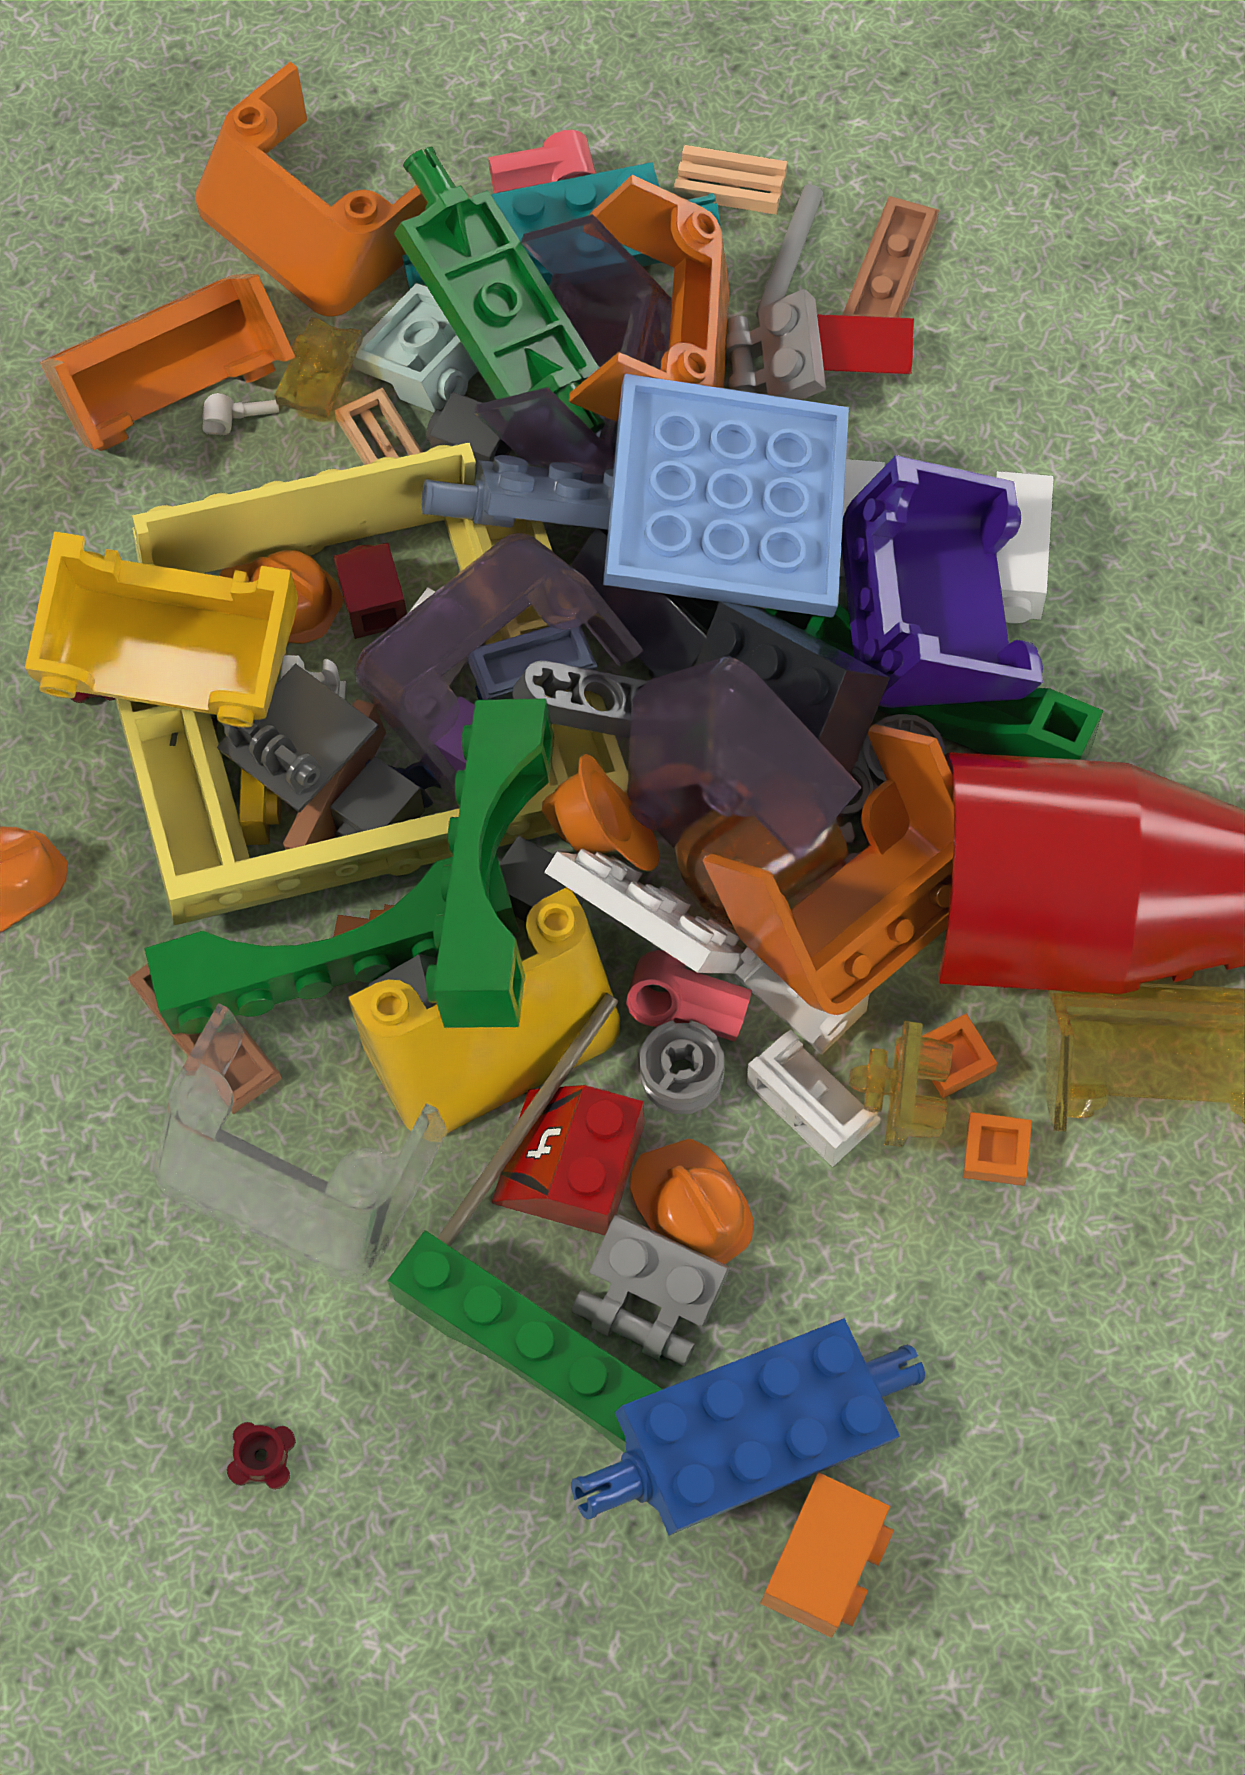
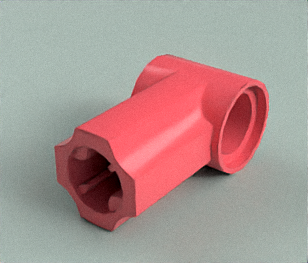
[488,130,596,193]
[626,950,752,1042]

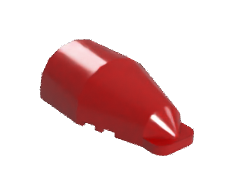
[938,752,1245,994]

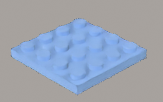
[603,374,849,617]

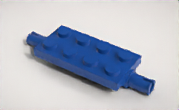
[571,1318,925,1536]

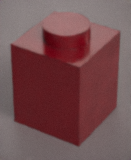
[334,542,407,639]

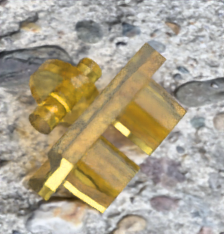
[274,317,363,422]
[849,1021,953,1148]

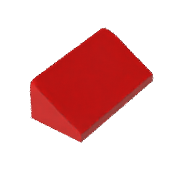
[817,314,914,374]

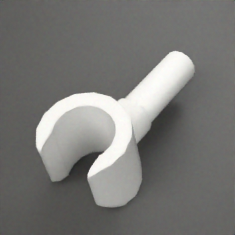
[202,393,279,435]

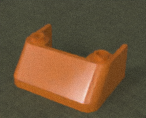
[195,62,427,316]
[569,175,730,422]
[40,274,295,451]
[702,724,954,1015]

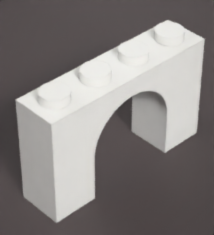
[838,459,1053,623]

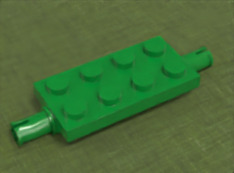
[394,147,606,443]

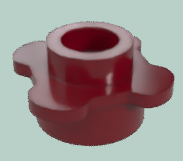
[227,1422,296,1490]

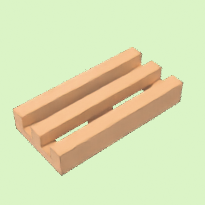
[674,145,787,215]
[334,387,423,465]

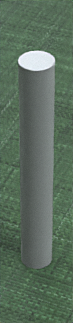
[756,184,823,319]

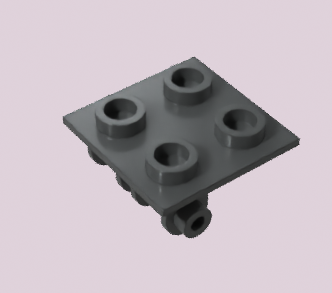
[217,663,379,813]

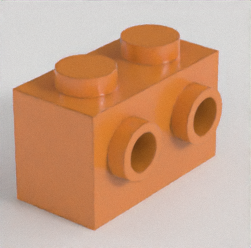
[760,1472,894,1638]

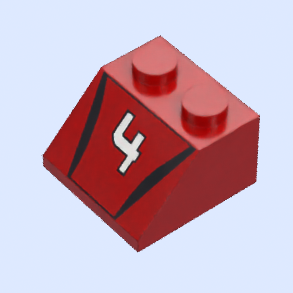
[492,1085,645,1235]

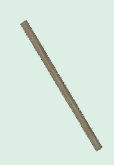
[438,993,619,1246]

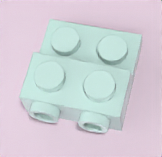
[347,283,478,413]

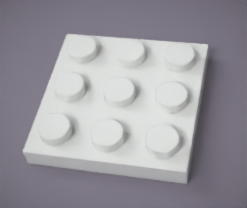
[545,849,744,974]

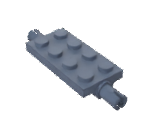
[421,455,614,529]

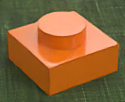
[912,1013,997,1099]
[963,1112,1032,1186]

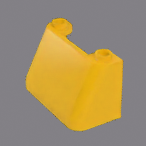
[25,531,298,728]
[348,887,620,1138]

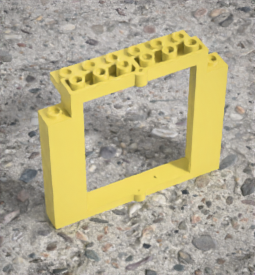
[115,443,633,925]

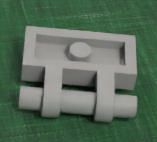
[726,289,826,400]
[571,1215,731,1366]

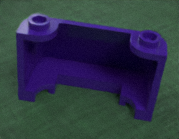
[841,455,1043,708]

